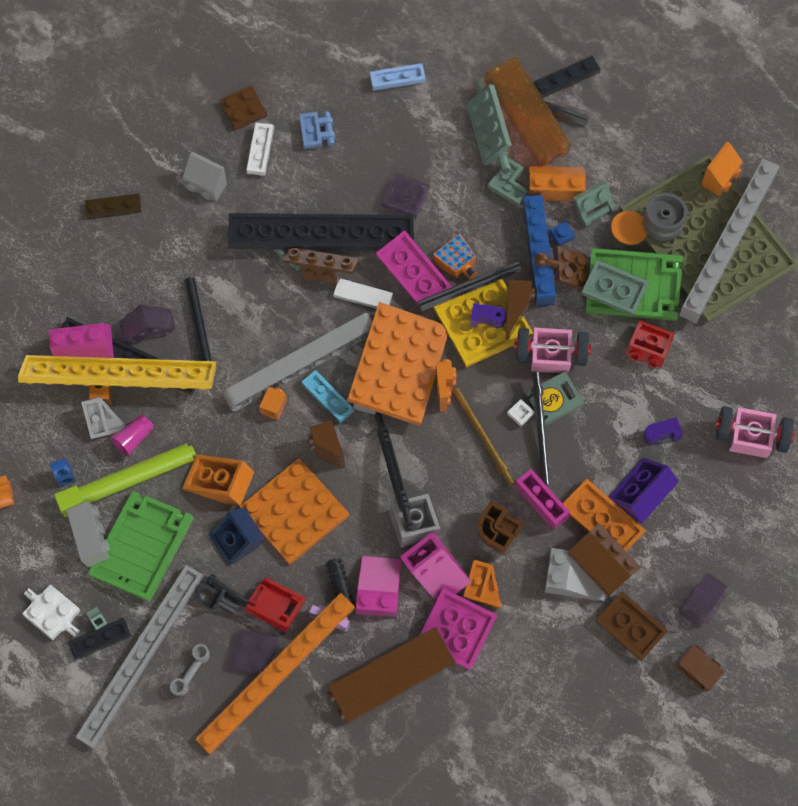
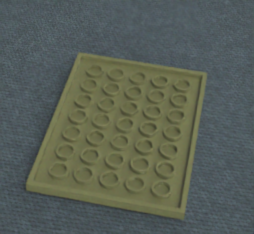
[620,154,798,323]

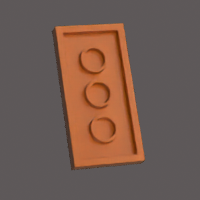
[563,479,646,552]

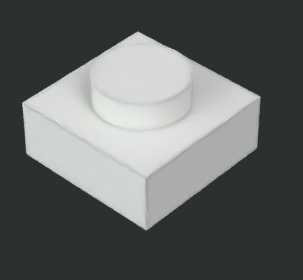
[507,399,535,427]

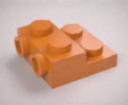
[435,359,457,412]

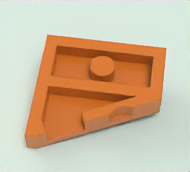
[463,560,501,609]

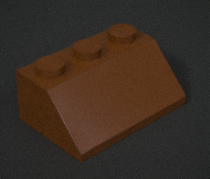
[567,523,641,597]

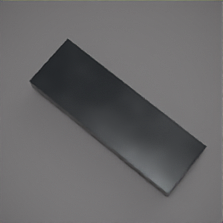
[68,617,132,661]

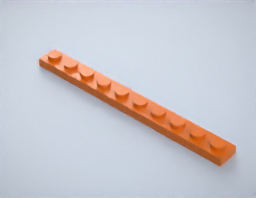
[196,593,355,754]

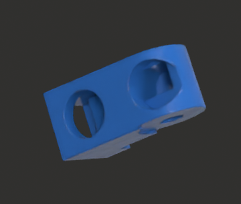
[50,457,76,487]

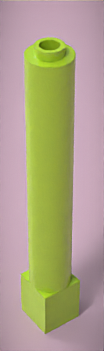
[54,443,196,517]

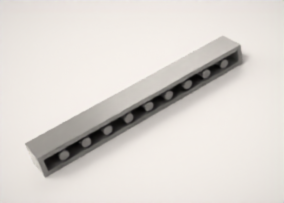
[680,158,779,324]

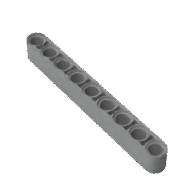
[222,313,373,411]

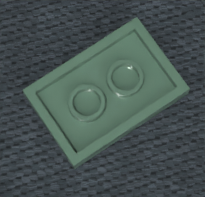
[581,260,649,316]

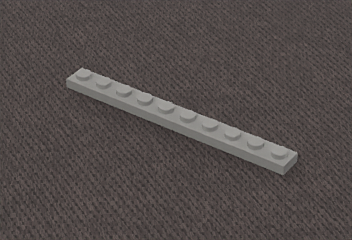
[76,565,204,749]

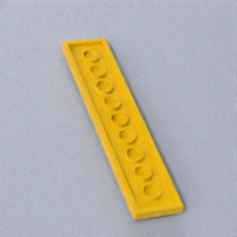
[18,355,216,390]

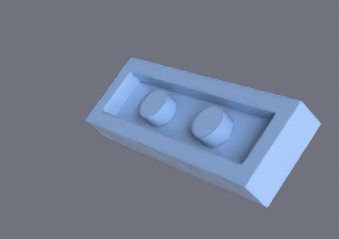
[370,63,426,91]

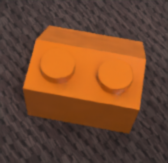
[701,141,742,197]

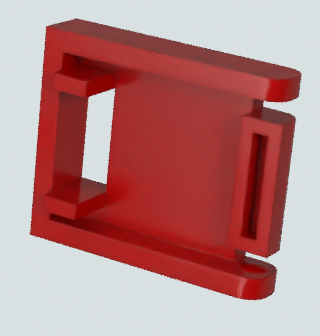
[244,578,306,632]

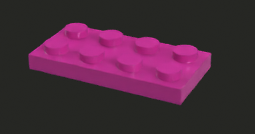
[376,230,452,311]

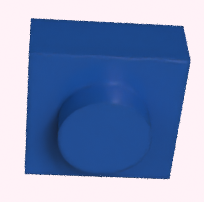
[550,221,575,246]

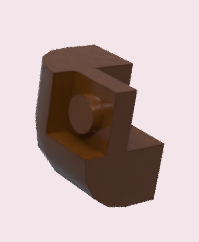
[478,500,524,556]

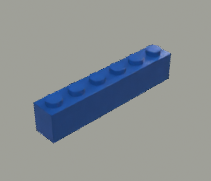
[523,195,556,307]

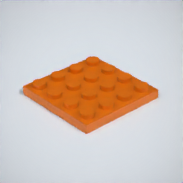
[239,458,350,565]

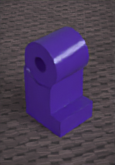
[470,303,507,328]
[643,417,683,445]

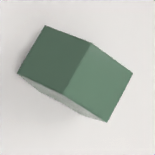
[86,607,107,630]

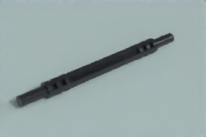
[374,413,413,527]

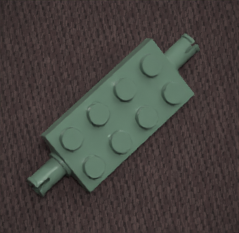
[466,77,512,175]

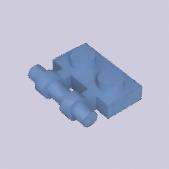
[299,112,336,149]

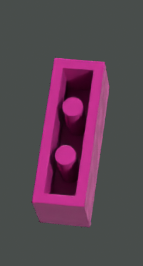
[515,469,570,531]

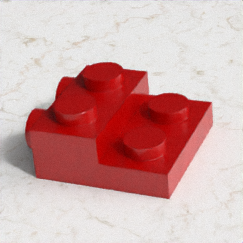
[626,320,675,368]

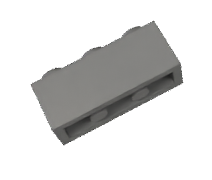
[67,501,110,567]

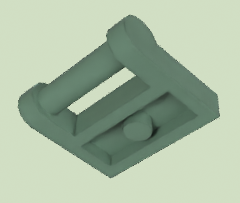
[573,180,617,227]

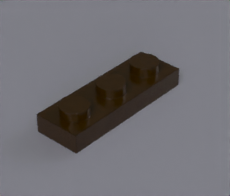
[85,193,142,220]

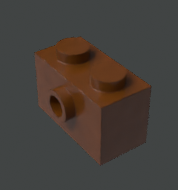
[673,645,724,692]

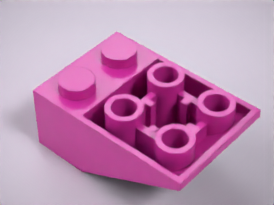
[401,533,471,601]

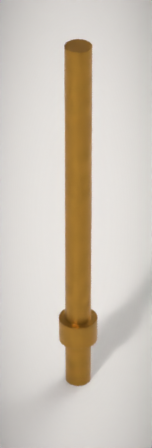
[453,388,515,487]

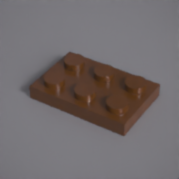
[595,592,668,662]

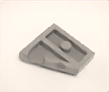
[81,396,126,439]

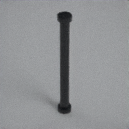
[206,574,290,636]

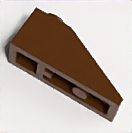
[505,280,535,340]

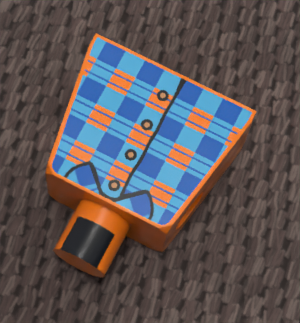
[433,233,477,280]

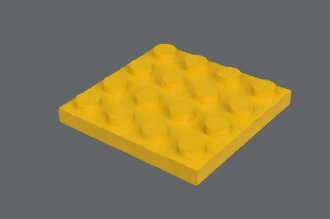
[432,279,533,368]

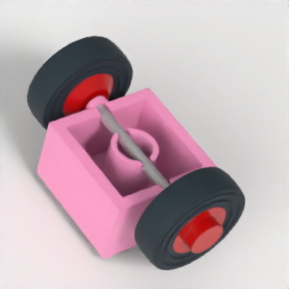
[514,328,591,374]
[715,406,795,458]

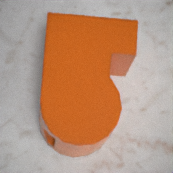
[0,475,15,509]

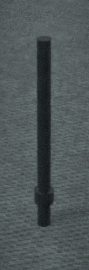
[532,372,550,486]

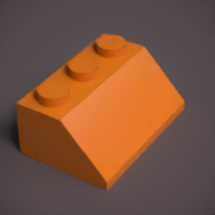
[529,166,585,201]

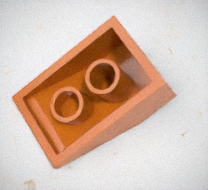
[182,454,254,506]

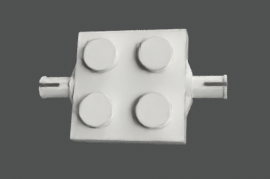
[22,584,80,641]

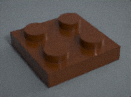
[220,85,268,131]

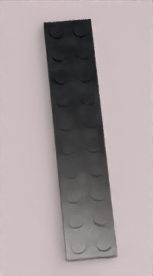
[228,213,414,250]

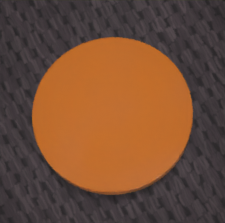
[611,211,647,245]

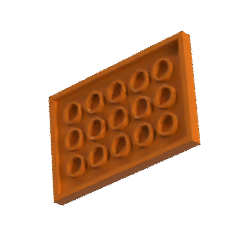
[347,302,450,426]

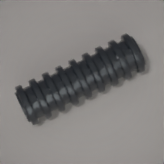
[325,558,356,612]

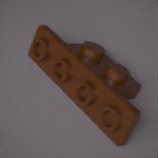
[283,248,359,284]

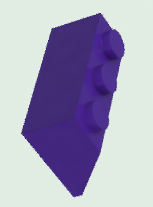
[608,458,679,523]

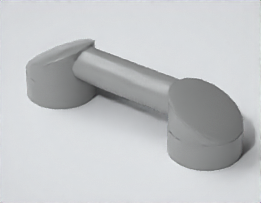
[170,644,210,696]

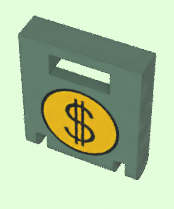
[525,371,584,426]

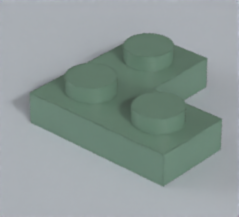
[488,158,529,206]

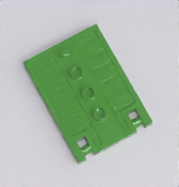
[586,248,683,321]
[88,491,194,602]

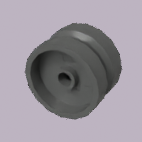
[643,193,687,241]

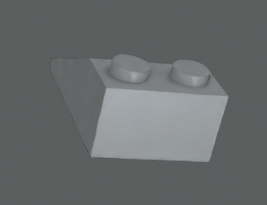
[545,548,605,602]

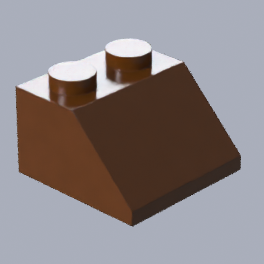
[307,420,345,469]

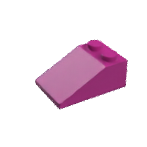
[356,556,402,618]

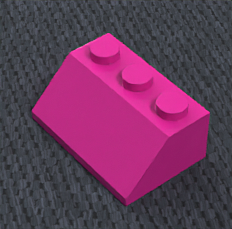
[49,323,114,358]

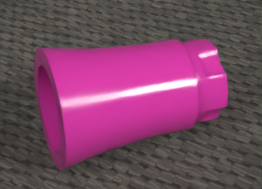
[110,414,154,457]

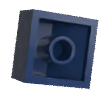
[208,508,266,566]

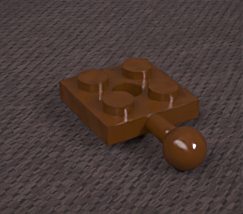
[534,246,588,291]

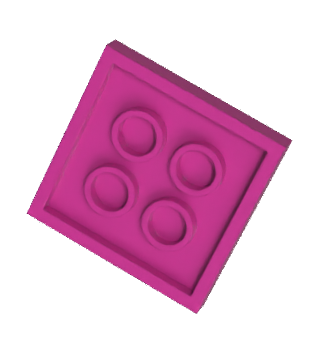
[420,588,497,670]

